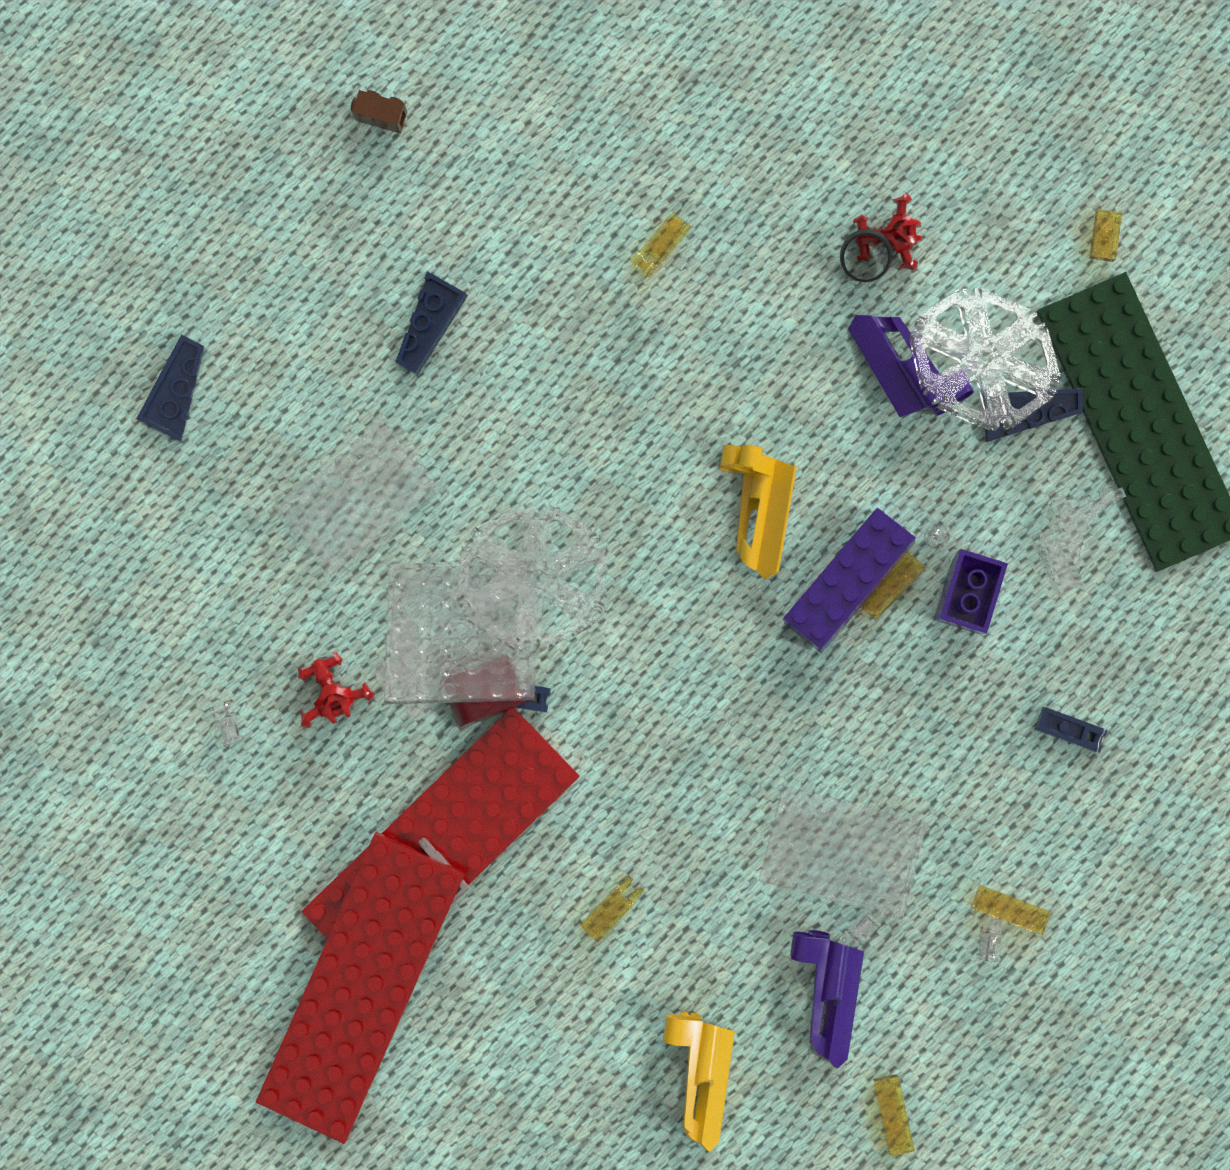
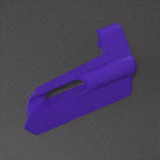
[848,315,974,417]
[790,930,864,1069]

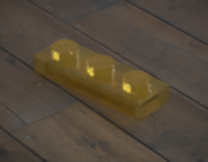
[861,551,926,621]
[971,884,1051,935]
[873,1074,915,1156]

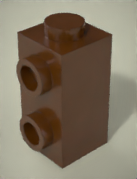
[351,90,408,134]

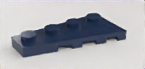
[396,271,468,376]
[136,334,205,442]
[984,388,1083,442]

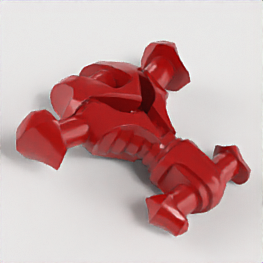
[853,193,923,271]
[298,652,375,728]

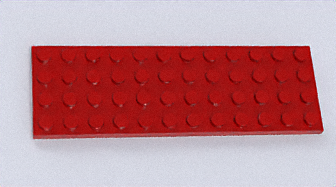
[301,708,580,939]
[255,832,466,1144]

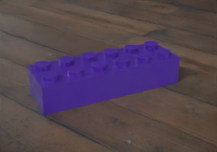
[783,508,916,654]

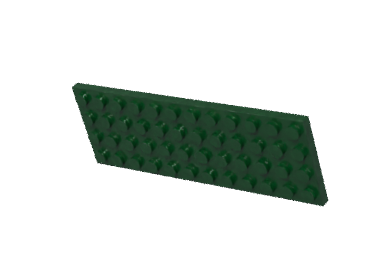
[1037,272,1230,572]

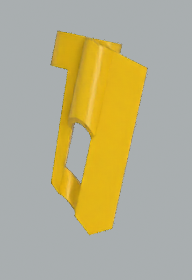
[663,1012,735,1152]

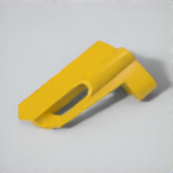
[720,445,797,579]

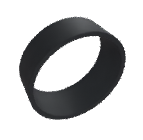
[840,229,893,282]

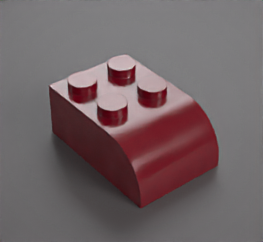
[442,655,527,730]

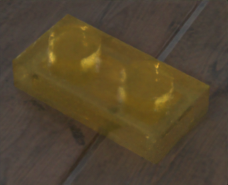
[1089,209,1122,262]

